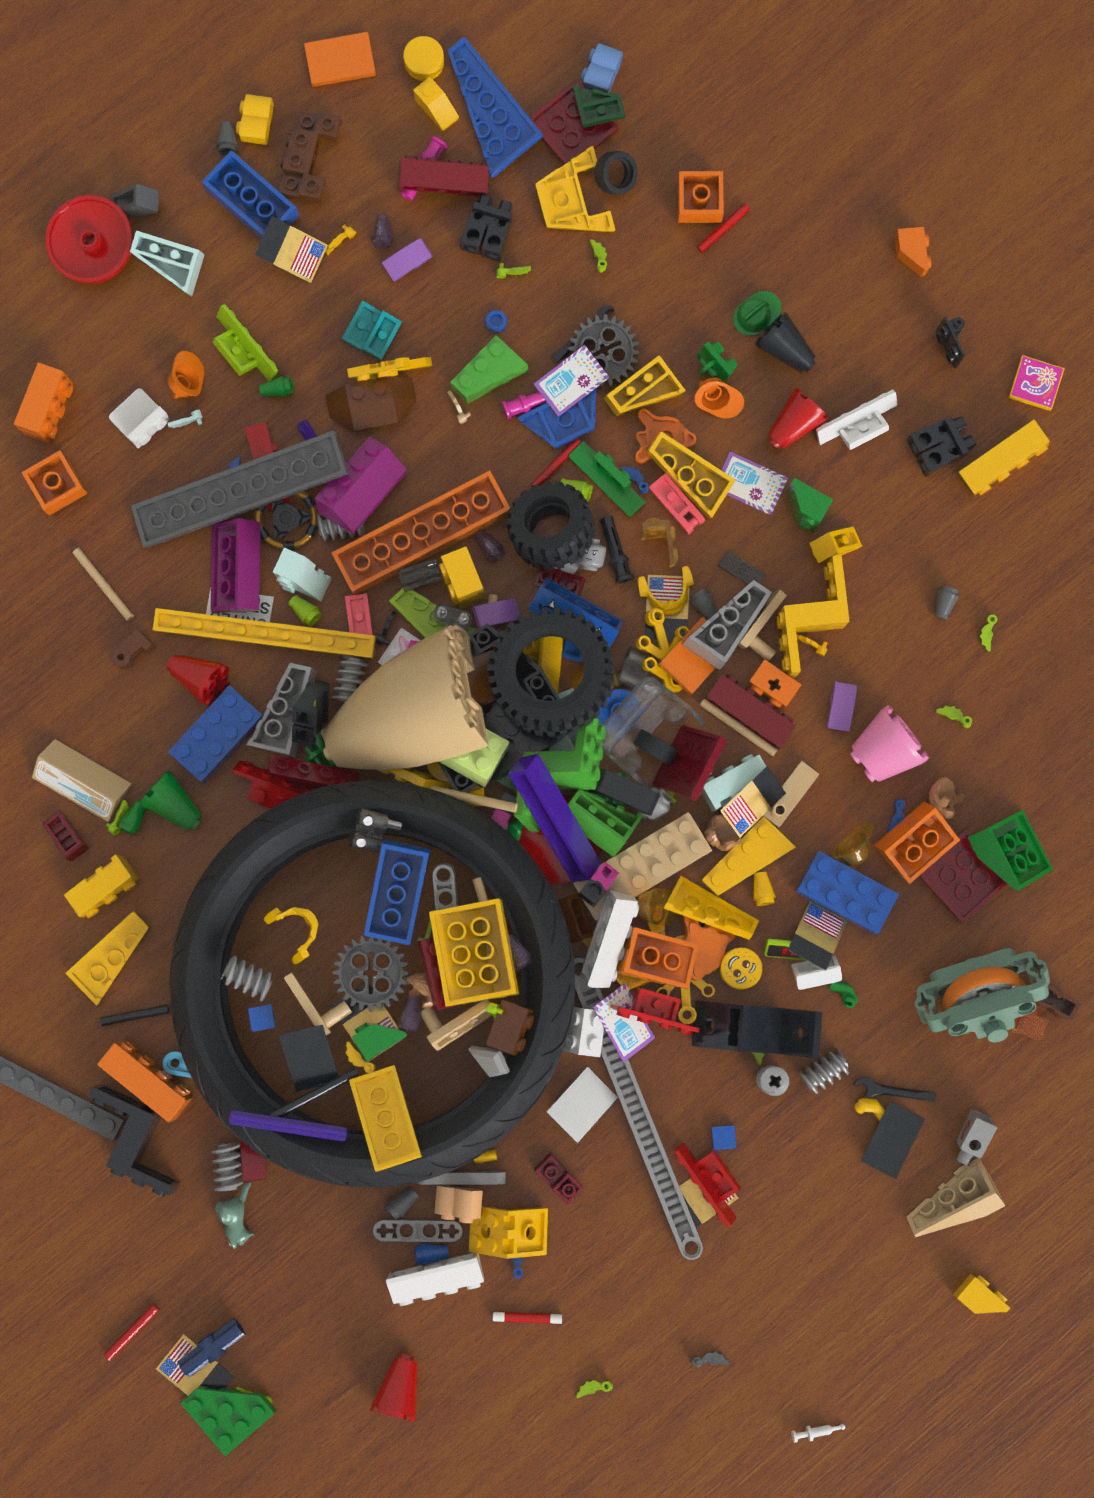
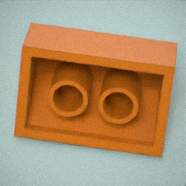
[874,802,960,884]

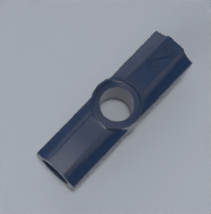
[177,1318,246,1378]

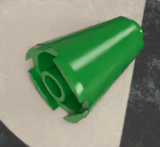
[138,770,202,830]

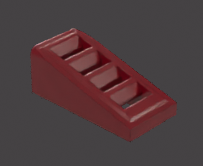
[42,810,88,861]

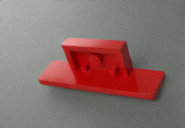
[245,422,290,511]
[232,761,316,809]
[610,987,700,1035]
[674,1143,741,1227]

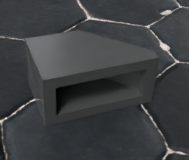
[111,184,159,217]

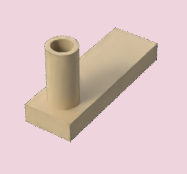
[737,590,787,661]
[763,761,819,828]
[284,973,352,1036]
[420,1000,493,1051]

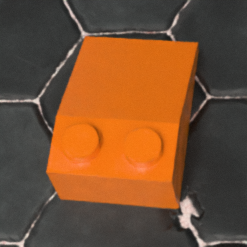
[618,927,699,989]

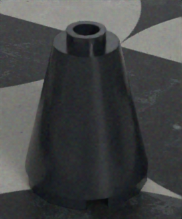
[755,312,816,373]

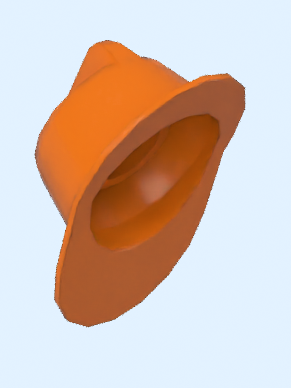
[167,351,204,399]
[695,377,744,419]

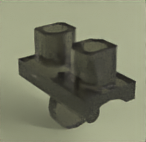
[397,558,443,592]

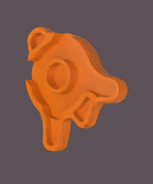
[635,408,697,464]
[683,916,736,981]

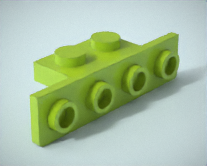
[213,304,278,381]

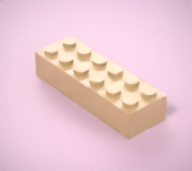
[572,812,712,921]

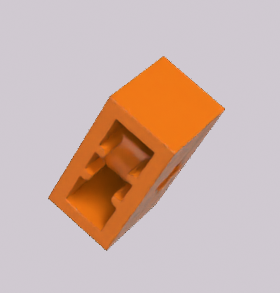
[748,660,801,709]

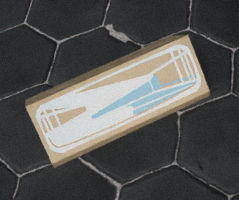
[32,739,132,822]

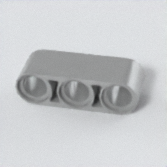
[433,863,459,910]

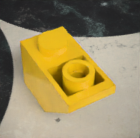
[953,1274,1010,1314]

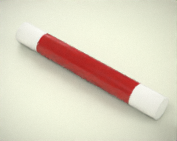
[493,1312,562,1324]

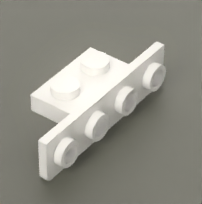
[816,390,897,450]

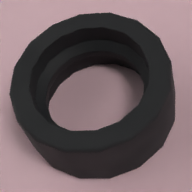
[594,151,638,194]
[633,729,678,766]

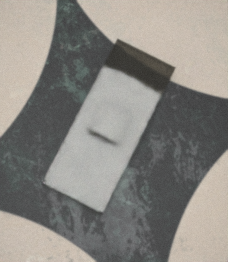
[718,551,765,585]

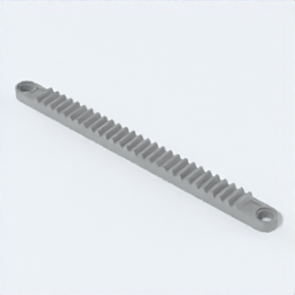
[574,958,703,1260]

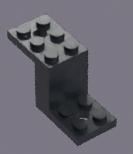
[692,1000,822,1058]
[88,1084,181,1197]

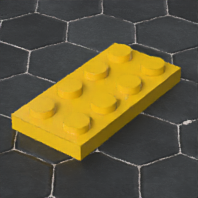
[349,1065,422,1172]

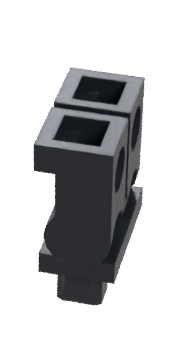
[460,194,512,262]
[906,416,977,477]
[292,680,329,747]

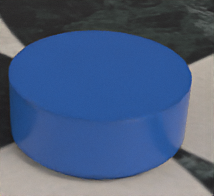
[485,310,507,333]

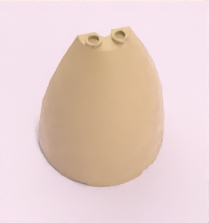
[321,625,489,770]

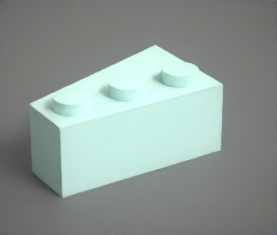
[130,231,204,297]
[273,548,332,602]
[701,754,766,813]

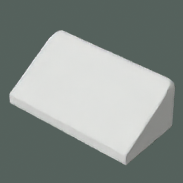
[791,955,842,990]

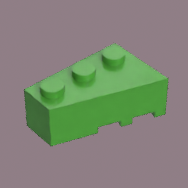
[450,335,528,404]
[568,789,644,857]

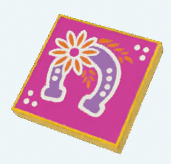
[1008,355,1065,411]

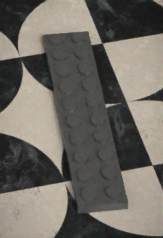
[131,431,349,548]

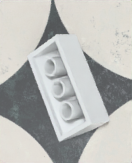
[580,889,639,988]
[386,1253,484,1306]

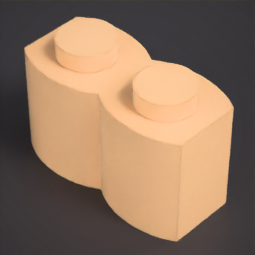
[434,1185,483,1223]

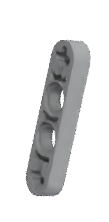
[417,1171,506,1185]
[373,1219,463,1242]

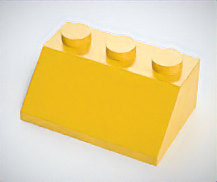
[515,624,563,693]

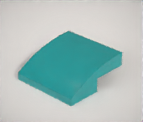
[341,300,402,360]

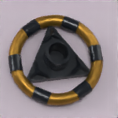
[254,491,319,550]

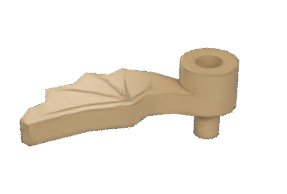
[447,391,471,424]

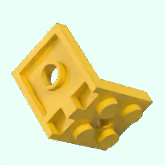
[469,1206,548,1259]

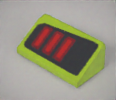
[764,939,807,961]

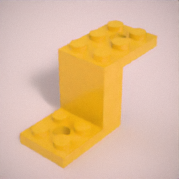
[776,555,849,678]

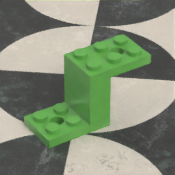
[514,716,606,832]

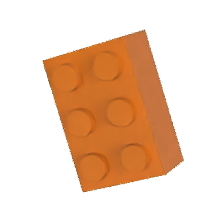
[14,362,73,444]

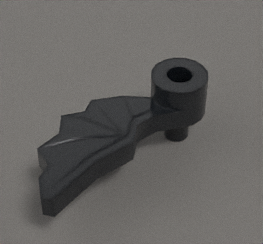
[375,611,396,645]

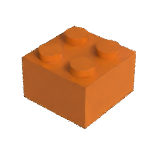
[677,171,724,223]
[21,450,88,516]

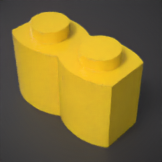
[236,94,274,145]

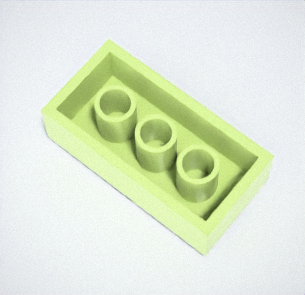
[438,729,510,787]

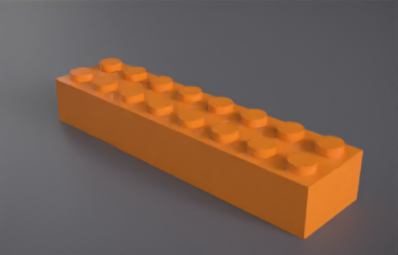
[332,470,510,595]

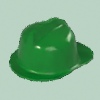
[733,291,782,336]

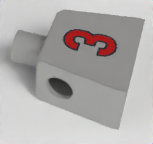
[956,1108,998,1166]

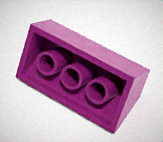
[314,436,407,534]
[210,518,261,613]

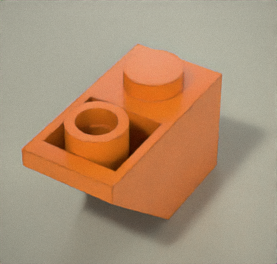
[894,227,931,277]

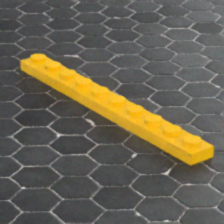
[153,608,376,659]

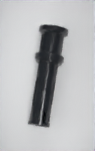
[599,516,635,584]

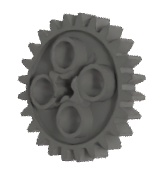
[568,314,640,387]
[333,935,410,1012]

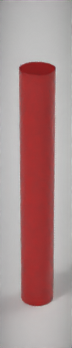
[697,203,750,253]
[530,438,581,486]
[104,1304,160,1361]

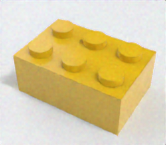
[439,547,485,609]

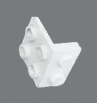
[109,389,170,448]
[563,1006,604,1057]

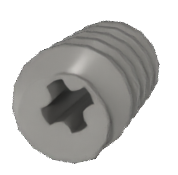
[317,514,365,542]
[331,655,368,703]
[220,955,273,1002]
[798,1048,849,1094]
[756,1065,789,1096]
[211,1142,243,1191]

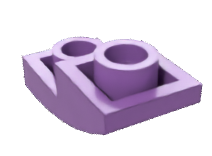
[382,238,433,281]
[472,599,520,629]
[826,681,857,732]

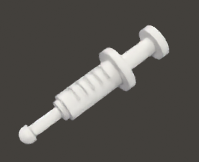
[791,1424,845,1443]

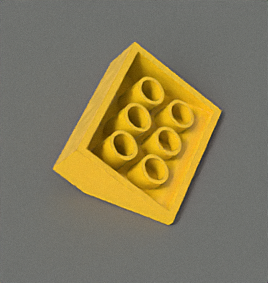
[429,898,519,1007]

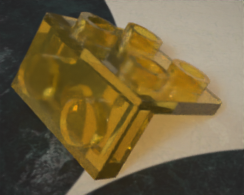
[640,518,678,571]

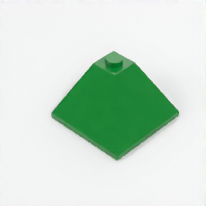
[968,809,1054,891]

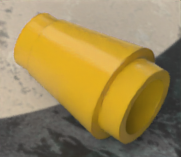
[753,872,776,906]

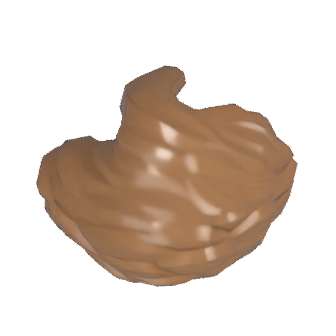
[929,777,964,819]
[704,814,741,851]
[406,973,433,1008]

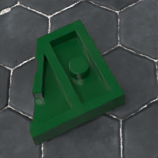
[573,85,625,128]

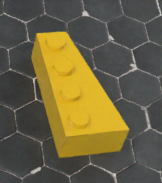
[646,432,736,519]

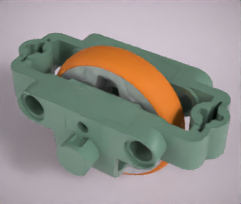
[914,948,1050,1042]

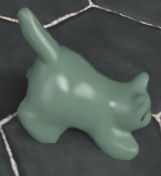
[215,1181,254,1249]

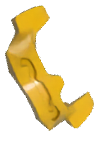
[637,566,694,615]
[264,907,318,964]

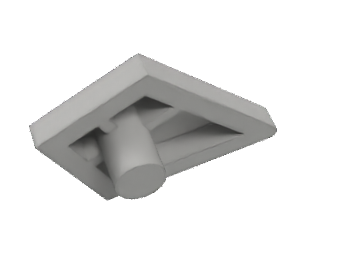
[468,1046,510,1077]

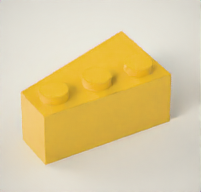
[603,355,686,416]
[64,854,140,918]

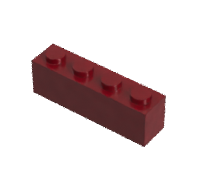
[398,155,489,197]
[705,675,796,750]

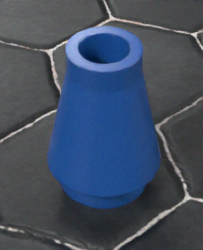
[414,1243,449,1267]

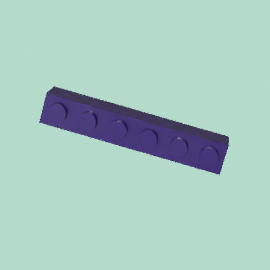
[508,754,601,882]

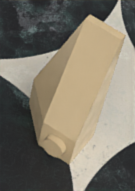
[907,1158,1005,1237]

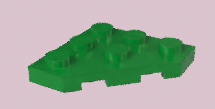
[180,1386,277,1456]

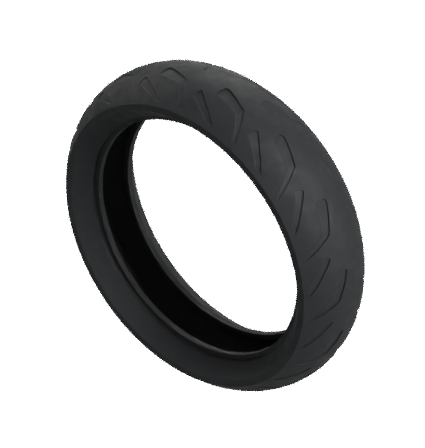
[169,780,575,1188]

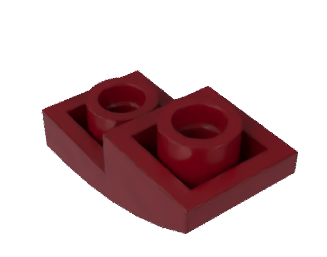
[534,566,586,596]
[240,1140,266,1182]
[534,1153,584,1205]

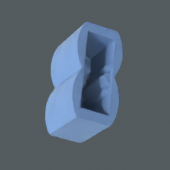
[581,43,623,93]

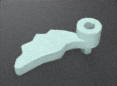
[167,410,203,428]

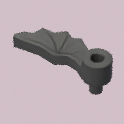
[691,1351,730,1367]

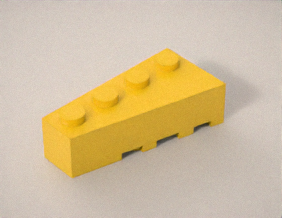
[959,420,1050,496]

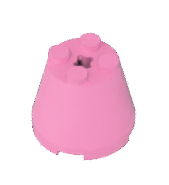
[850,704,930,782]

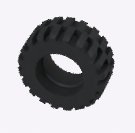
[506,481,595,570]

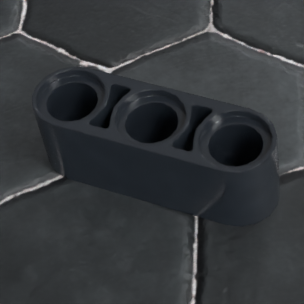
[592,768,661,816]

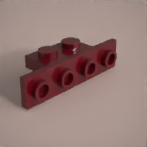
[268,754,359,788]

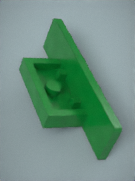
[569,441,646,518]

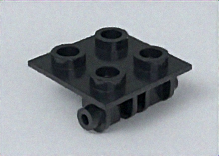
[936,316,965,369]

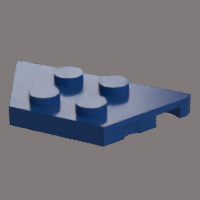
[518,388,597,449]

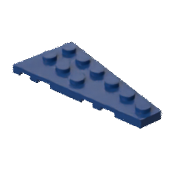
[447,36,543,178]

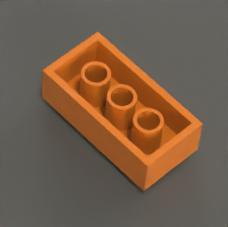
[97,1041,194,1123]

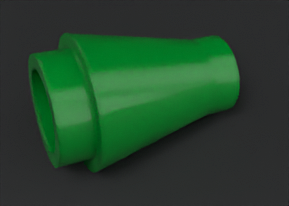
[260,375,294,397]
[118,801,146,836]

